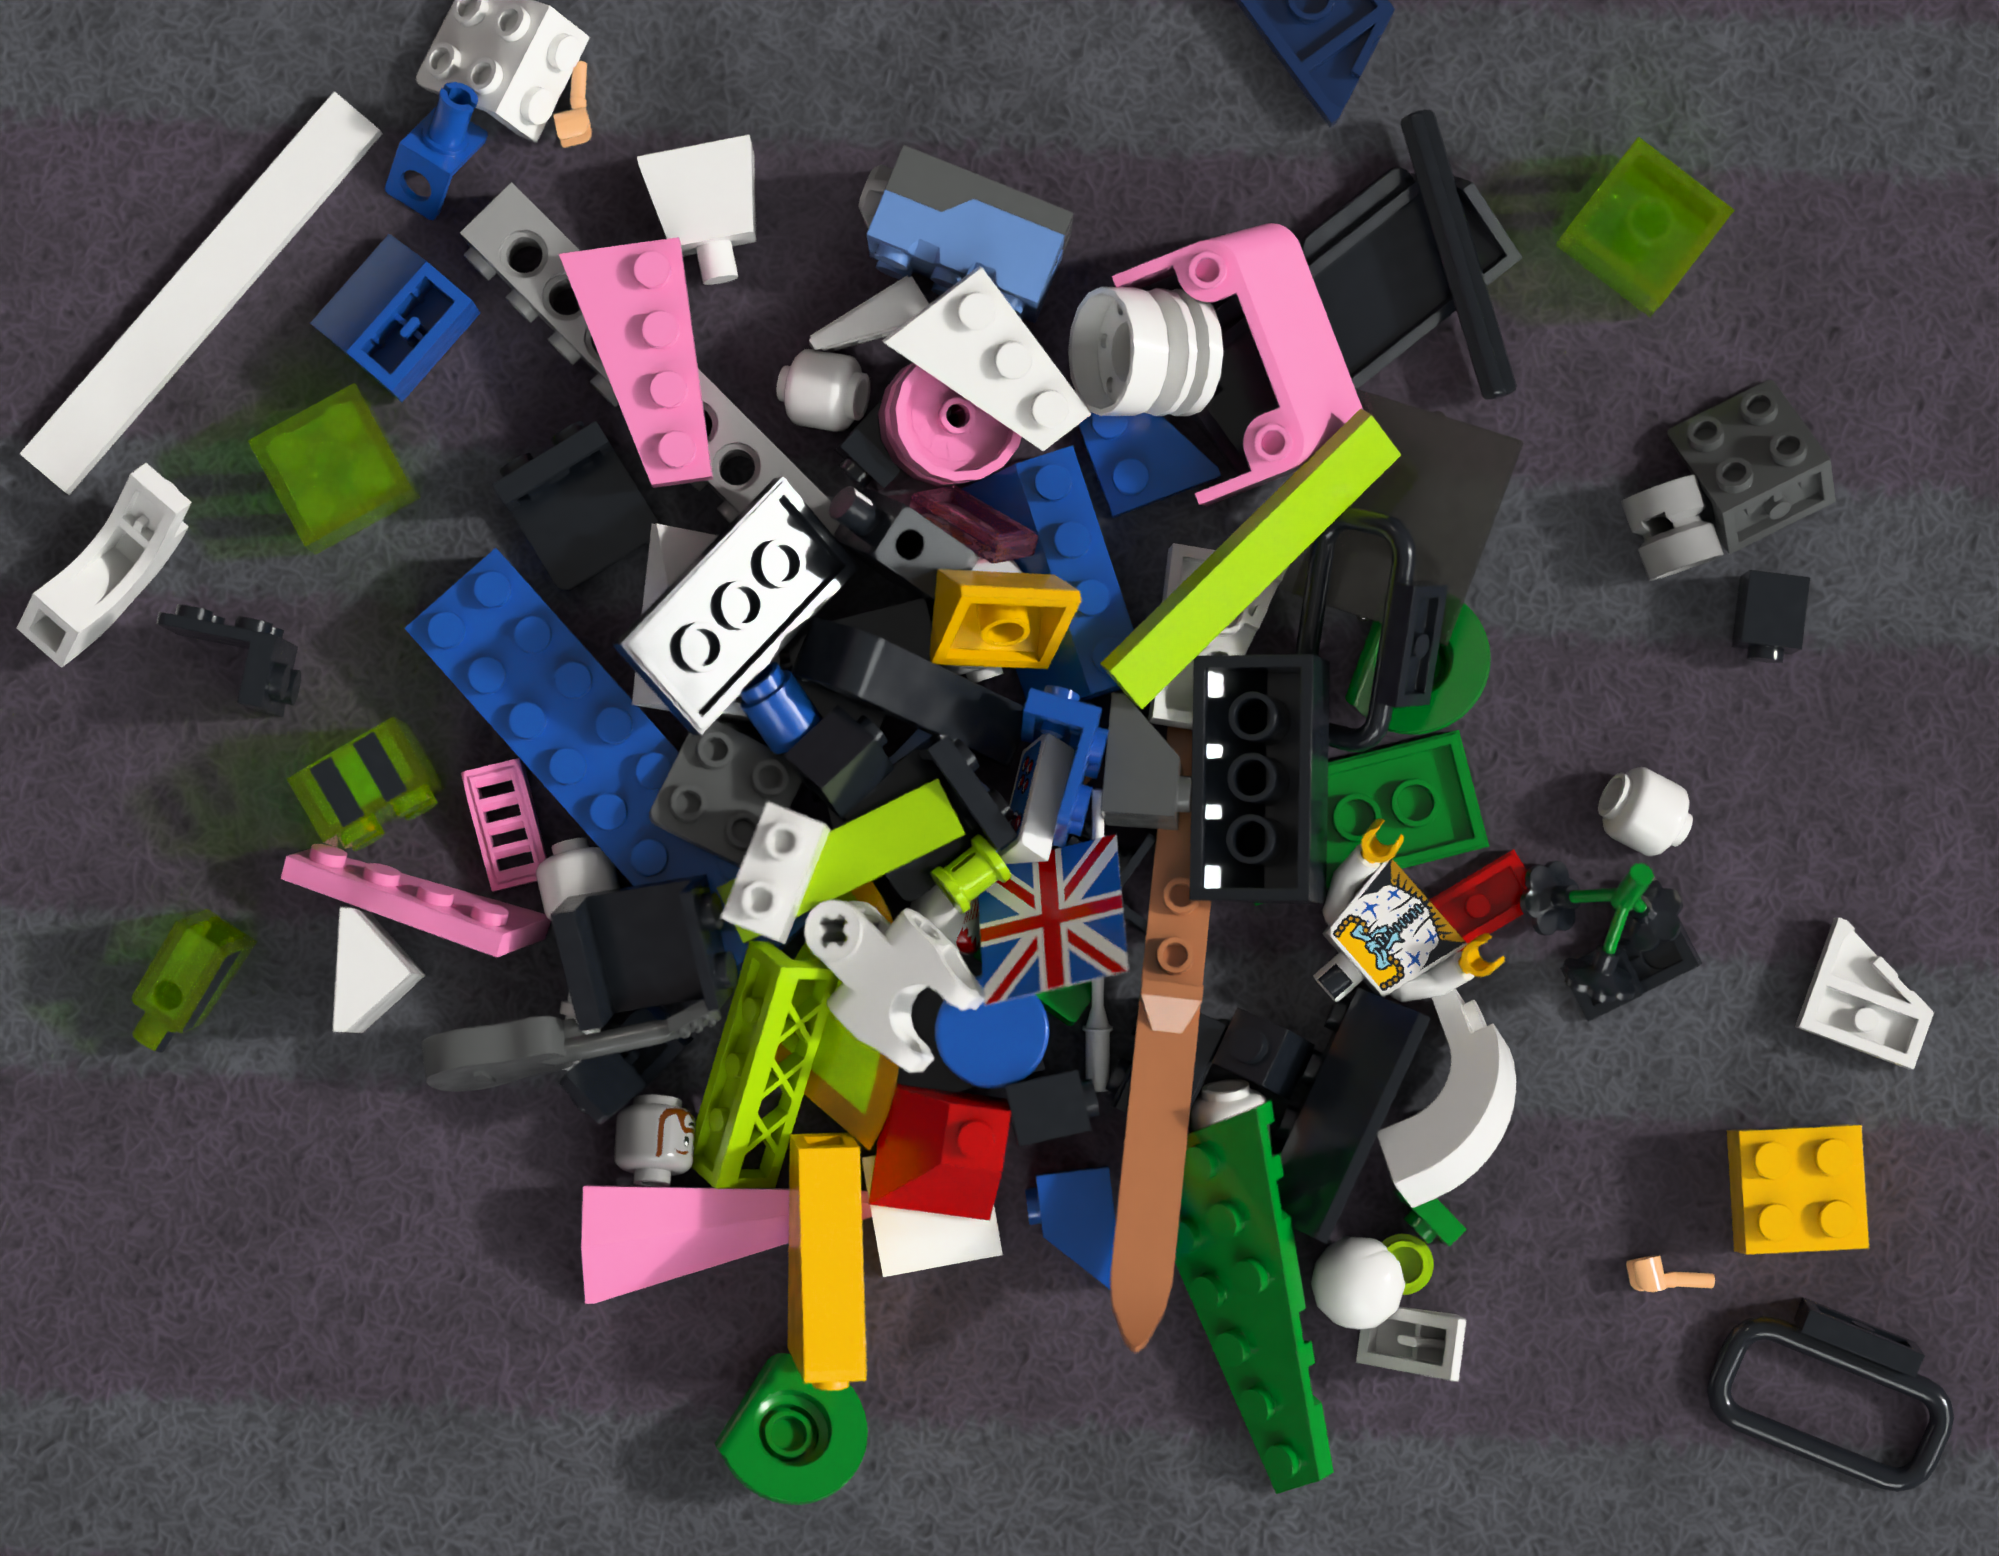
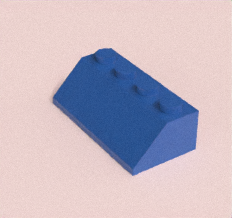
[957,445,1134,702]

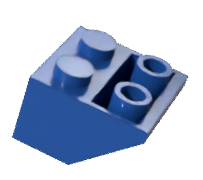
[310,233,480,403]

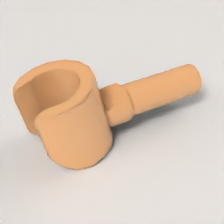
[553,61,592,148]
[1626,1255,1715,1292]

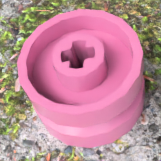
[878,363,1022,486]

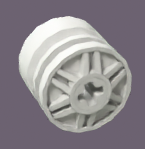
[1068,287,1223,416]

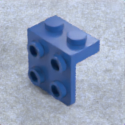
[1021,686,1109,847]

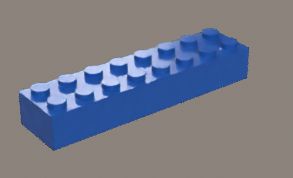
[405,548,811,992]

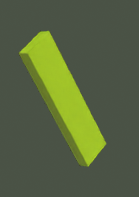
[717,779,966,944]

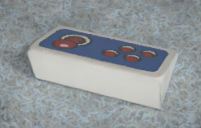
[998,734,1075,864]

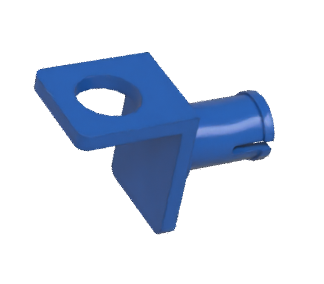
[385,82,488,220]

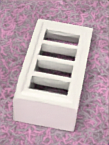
[809,275,929,352]

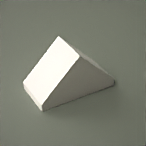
[1356,1307,1466,1381]

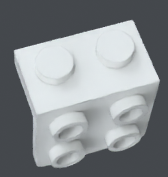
[416,0,590,143]

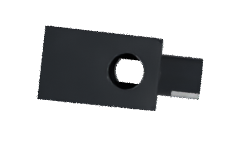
[829,486,980,602]

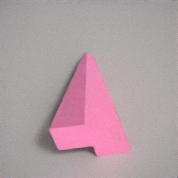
[581,1185,872,1304]

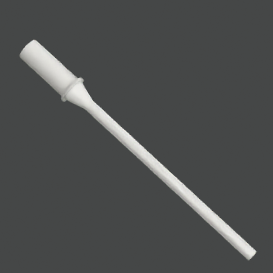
[1082,789,1113,1092]

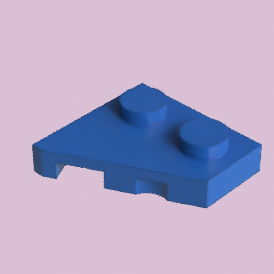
[1077,412,1221,518]

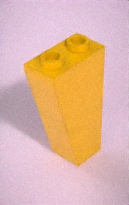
[787,1133,866,1390]

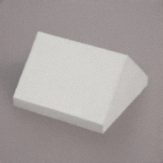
[333,907,426,1033]

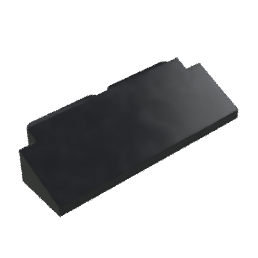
[1190,167,1523,476]

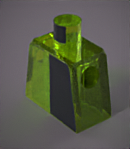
[131,909,257,1053]

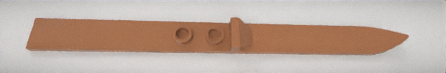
[1110,726,1211,1352]

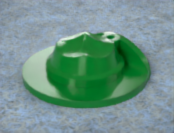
[1345,592,1491,735]
[715,1353,868,1505]

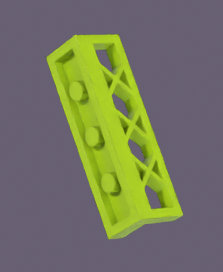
[692,941,839,1189]

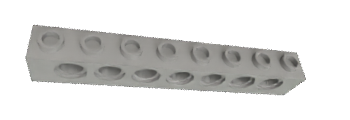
[460,182,840,536]

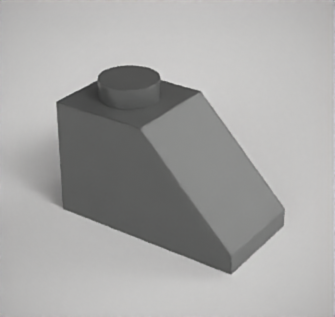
[1101,693,1192,830]

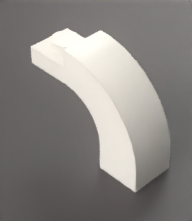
[17,463,192,668]
[1377,988,1516,1208]

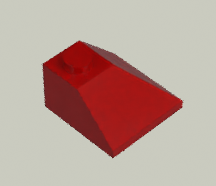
[869,1084,1011,1221]

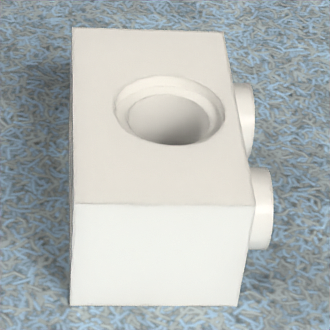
[721,802,830,944]

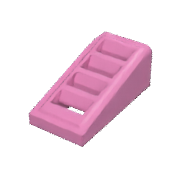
[461,758,547,892]

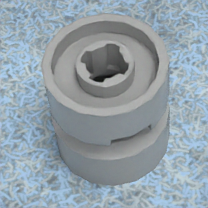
[1621,475,1724,581]

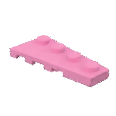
[559,237,713,488]
[281,844,551,957]

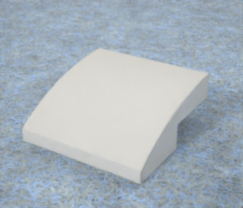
[862,1155,1003,1277]

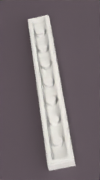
[20,91,382,495]

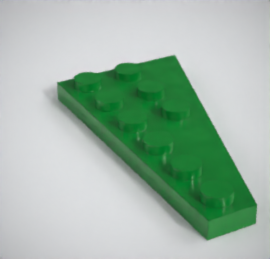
[1175,1100,1334,1494]

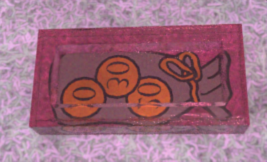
[909,485,1039,564]

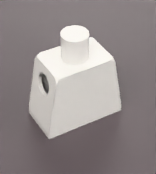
[637,135,756,285]

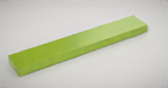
[1100,408,1401,709]

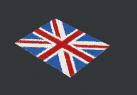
[978,834,1128,1006]

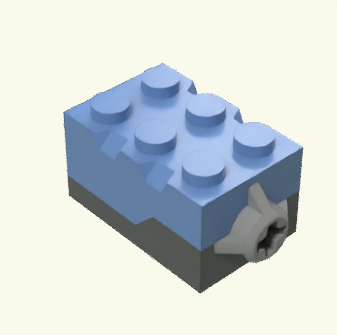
[858,144,1074,323]

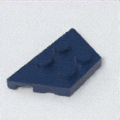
[1235,0,1395,128]

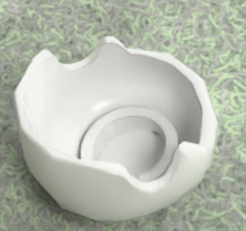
[1311,1236,1405,1329]

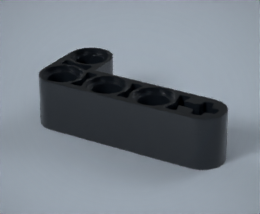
[791,617,1025,768]

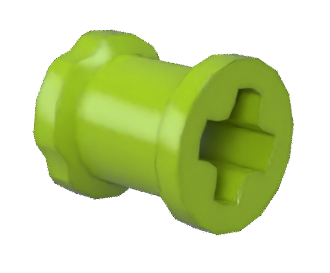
[930,834,1012,914]

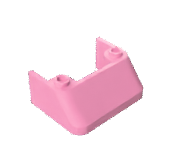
[1112,223,1363,506]

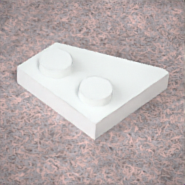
[1795,917,1934,1069]

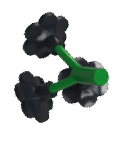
[1520,861,1683,1003]

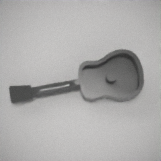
[421,999,722,1092]

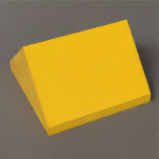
[929,569,1081,669]

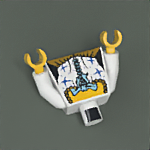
[1313,819,1505,1003]

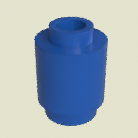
[739,662,823,754]

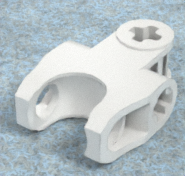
[804,900,984,1072]

